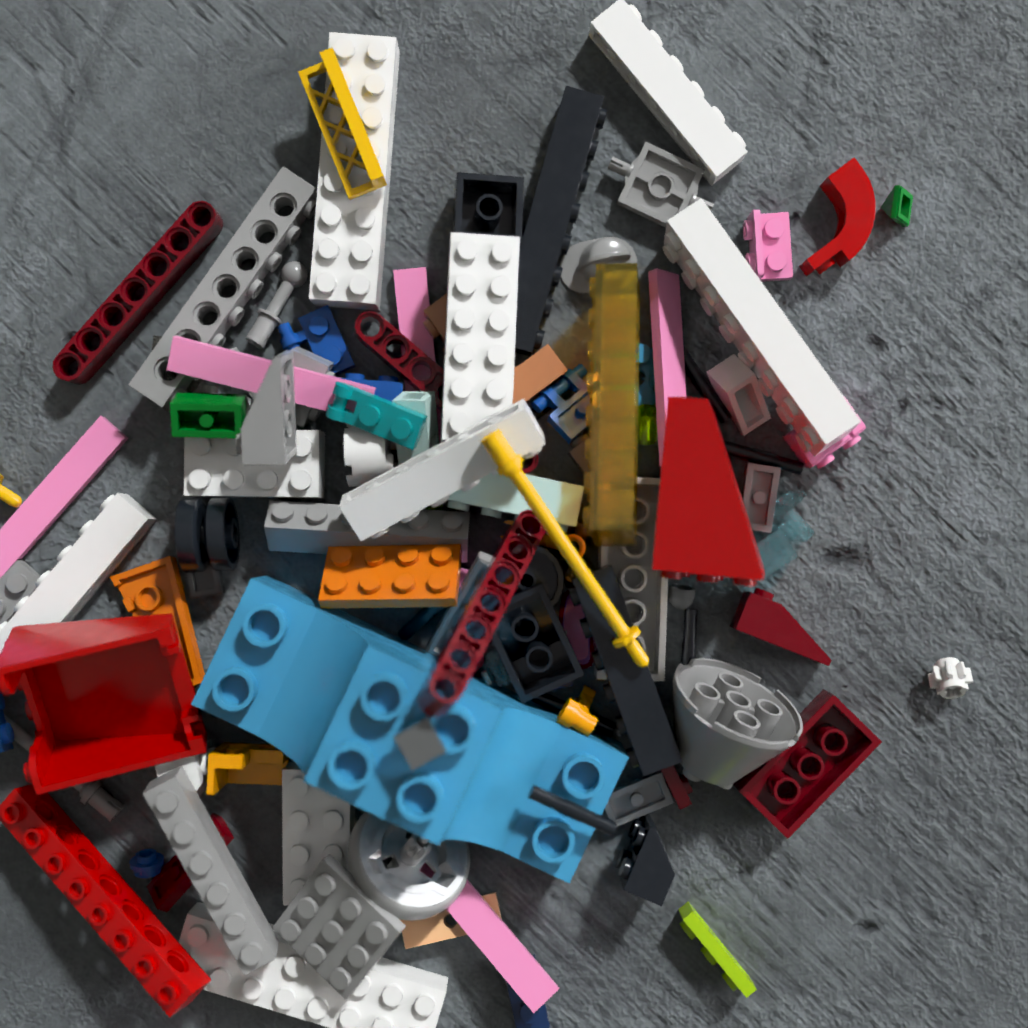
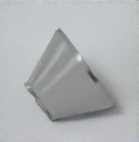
[672,658,803,789]

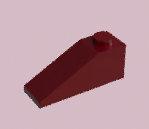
[730,587,831,666]

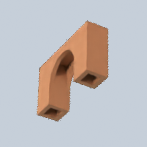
[423,293,568,404]

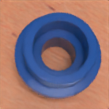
[129,849,164,878]

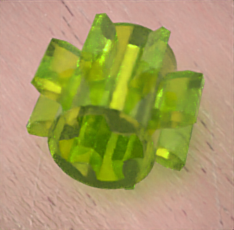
[625,404,658,446]

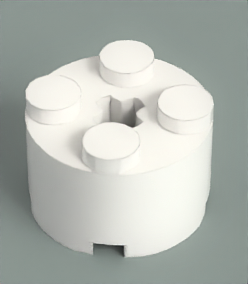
[344,423,397,487]

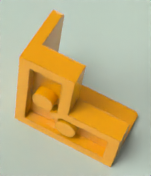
[207,742,289,795]

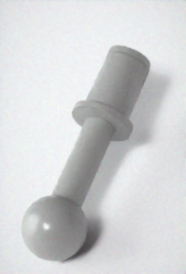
[245,261,308,349]

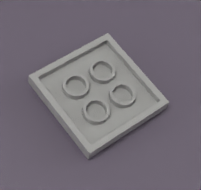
[272,854,406,1000]

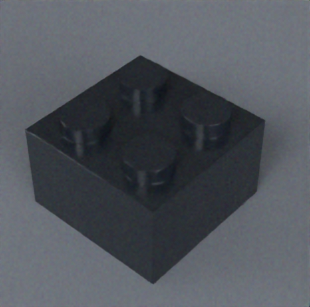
[453,172,524,248]

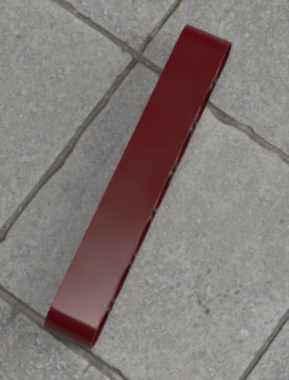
[52,201,223,385]
[355,311,539,474]
[417,510,546,717]

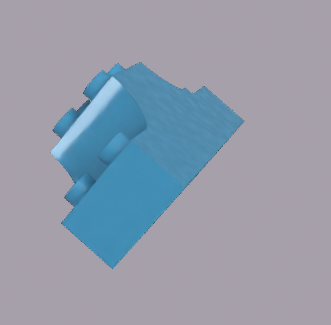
[191,575,629,884]

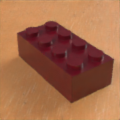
[733,689,882,839]

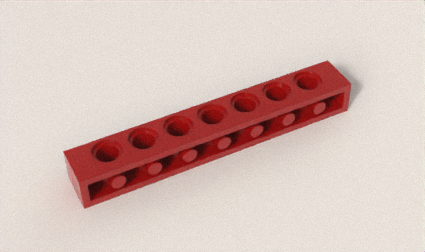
[0,784,211,1017]

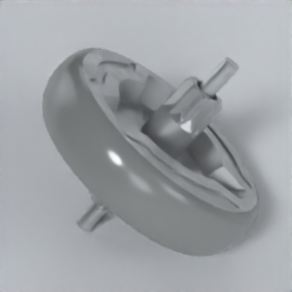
[347,811,470,921]

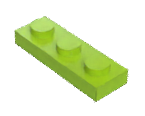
[678,901,757,998]

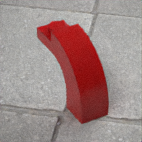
[799,157,876,276]

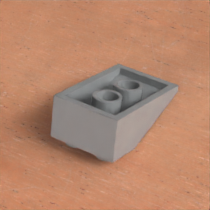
[236,350,297,465]

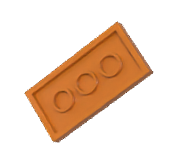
[318,544,462,609]

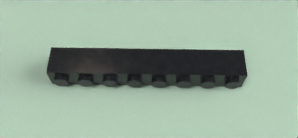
[515,86,607,357]

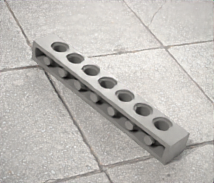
[128,166,317,413]

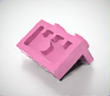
[743,210,793,282]

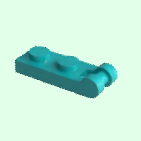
[325,382,427,450]

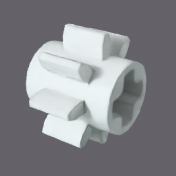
[928,657,973,699]

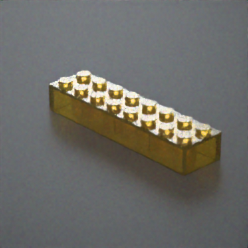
[583,263,640,547]

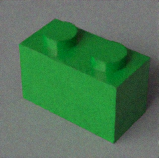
[170,393,247,438]

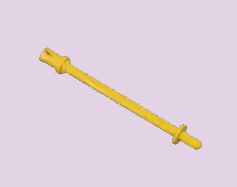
[480,428,649,668]

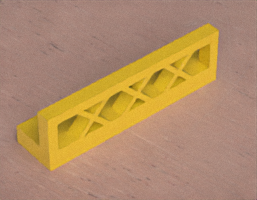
[298,48,387,200]

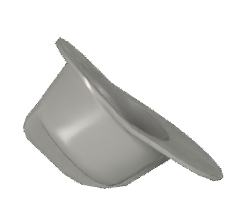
[560,237,637,293]

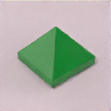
[881,185,913,227]

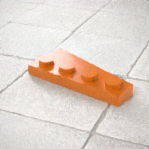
[110,556,205,688]

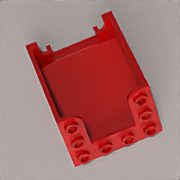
[652,396,765,587]
[0,613,207,795]

